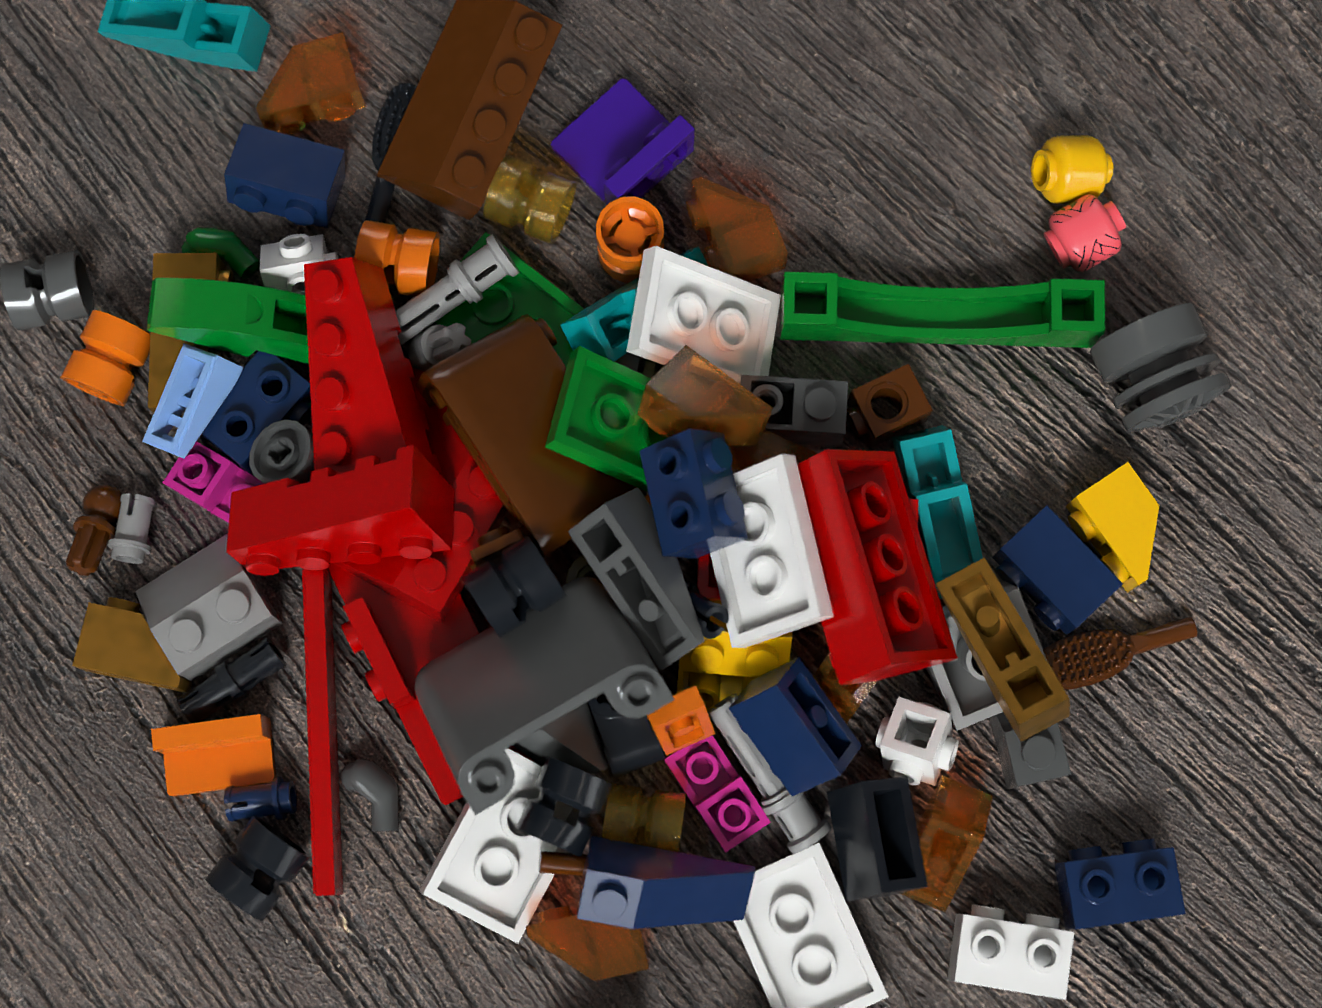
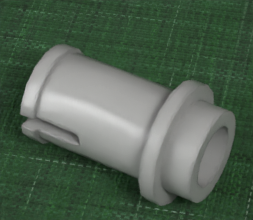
[107,493,156,564]

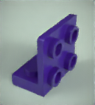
[551,78,695,205]

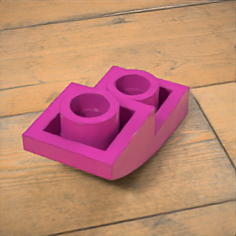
[162,441,264,524]
[664,735,771,853]

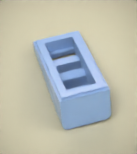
[142,343,244,459]

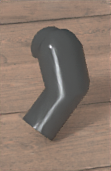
[341,759,399,832]

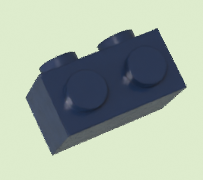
[224,123,345,229]
[202,351,312,475]
[639,429,748,558]
[992,505,1123,635]
[728,657,862,797]
[1054,838,1186,930]

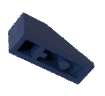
[577,836,755,929]

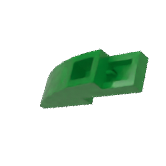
[146,278,309,364]

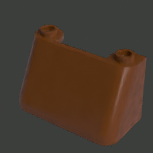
[415,314,642,558]

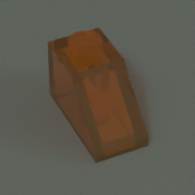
[637,345,773,445]
[900,775,993,912]

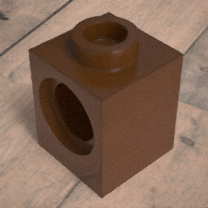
[846,363,933,448]

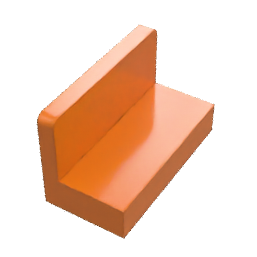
[647,685,716,756]
[151,714,276,797]

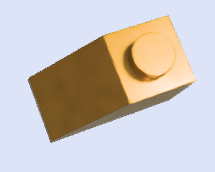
[72,597,192,693]

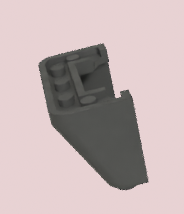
[415,577,674,815]

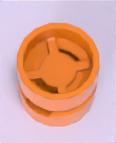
[596,196,664,283]
[354,220,440,297]
[60,310,150,406]

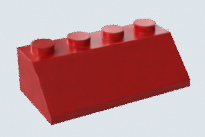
[797,449,958,685]

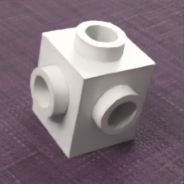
[260,234,338,295]
[875,697,959,786]

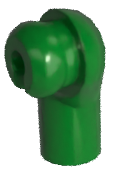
[181,227,260,279]

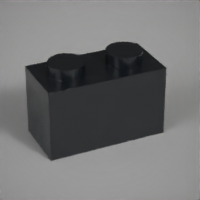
[827,777,928,902]

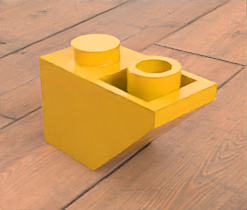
[1066,462,1160,593]

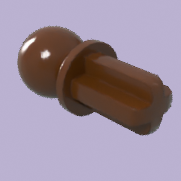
[66,484,122,576]

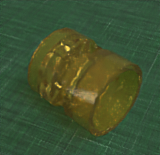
[483,155,577,245]
[602,783,686,852]

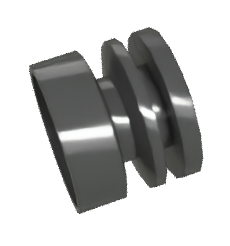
[1090,302,1232,433]

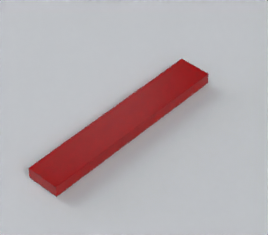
[302,569,343,896]

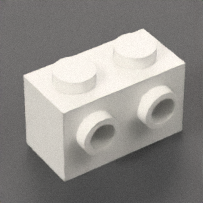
[947,905,1074,1000]

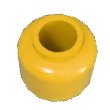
[1031,135,1113,204]

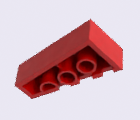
[304,257,442,474]
[226,445,455,576]

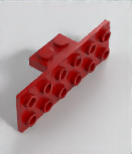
[328,563,535,805]

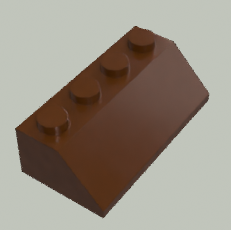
[376,0,562,221]

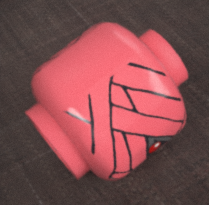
[1044,194,1126,272]

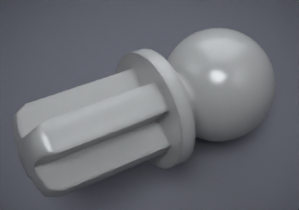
[407,323,471,372]

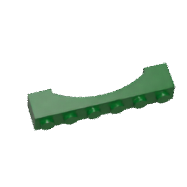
[780,272,1105,348]

